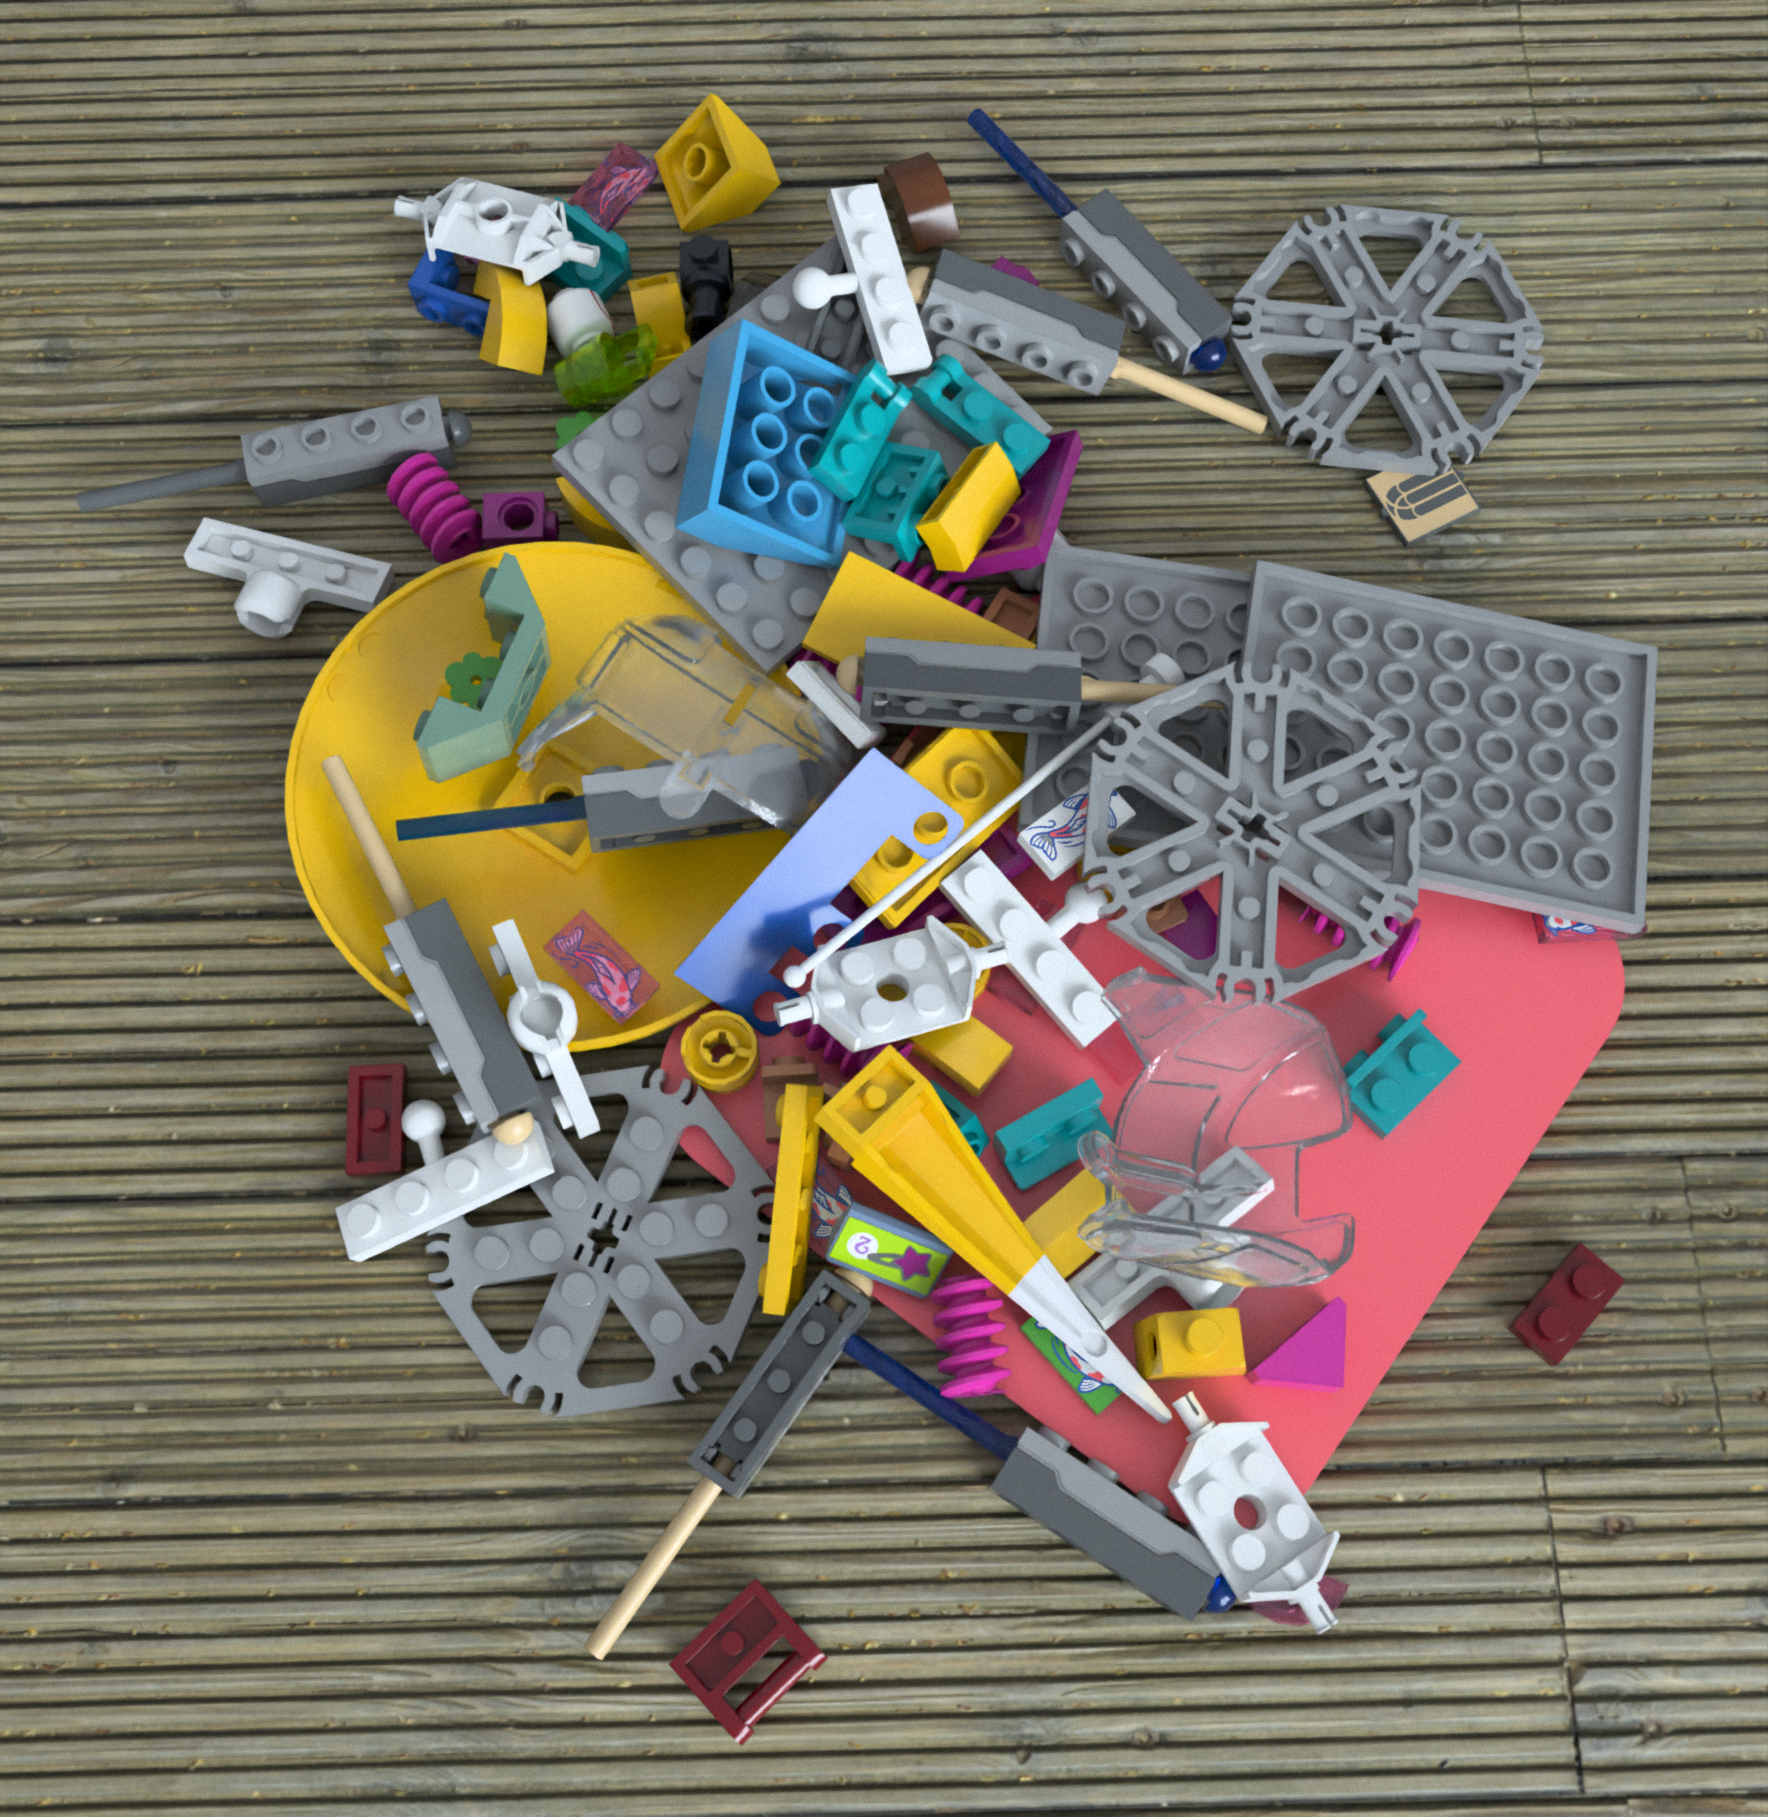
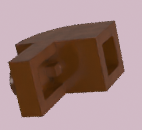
[874,152,960,253]

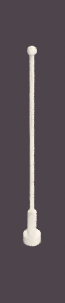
[783,653,1185,988]

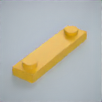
[758,1084,825,1316]

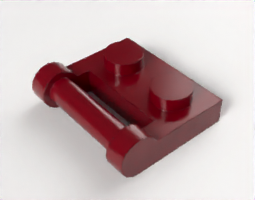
[669,1578,828,1746]

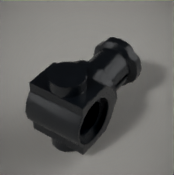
[679,235,734,341]

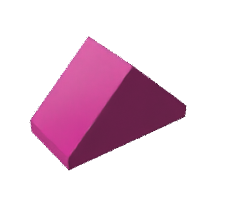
[1244,1296,1346,1393]

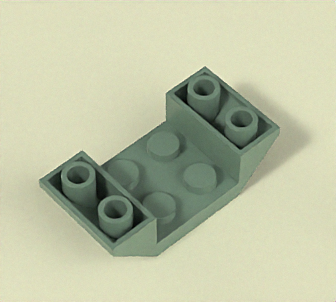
[413,552,551,783]

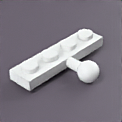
[792,183,933,376]
[938,849,1124,1050]
[335,1099,555,1262]

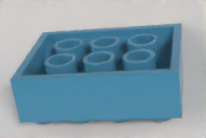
[675,318,857,570]

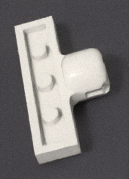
[183,517,395,639]
[488,918,600,1139]
[1067,1146,1277,1331]

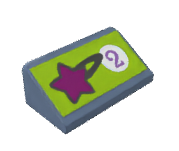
[825,1202,954,1299]

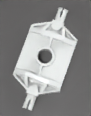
[394,177,600,286]
[773,915,1011,1053]
[1168,1391,1340,1635]

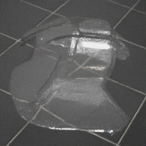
[515,613,862,839]
[1077,966,1355,1288]

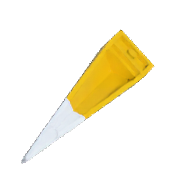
[813,1044,1172,1424]

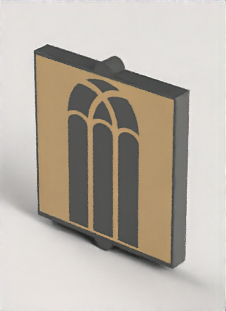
[1363,464,1482,548]

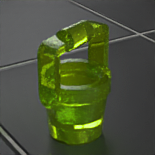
[554,323,658,408]

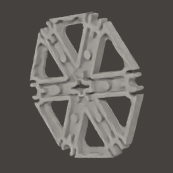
[1228,204,1544,476]
[1081,661,1422,1006]
[426,1065,775,1418]

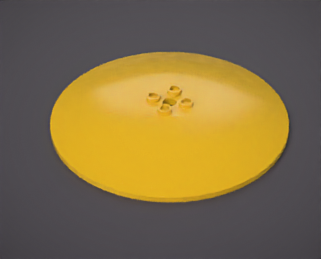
[285,542,824,1052]

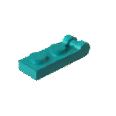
[910,354,1051,481]
[807,358,913,503]

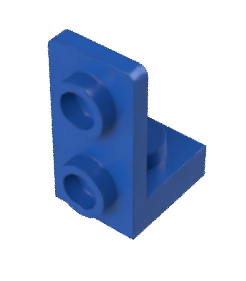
[407,248,490,338]

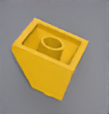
[654,93,781,232]

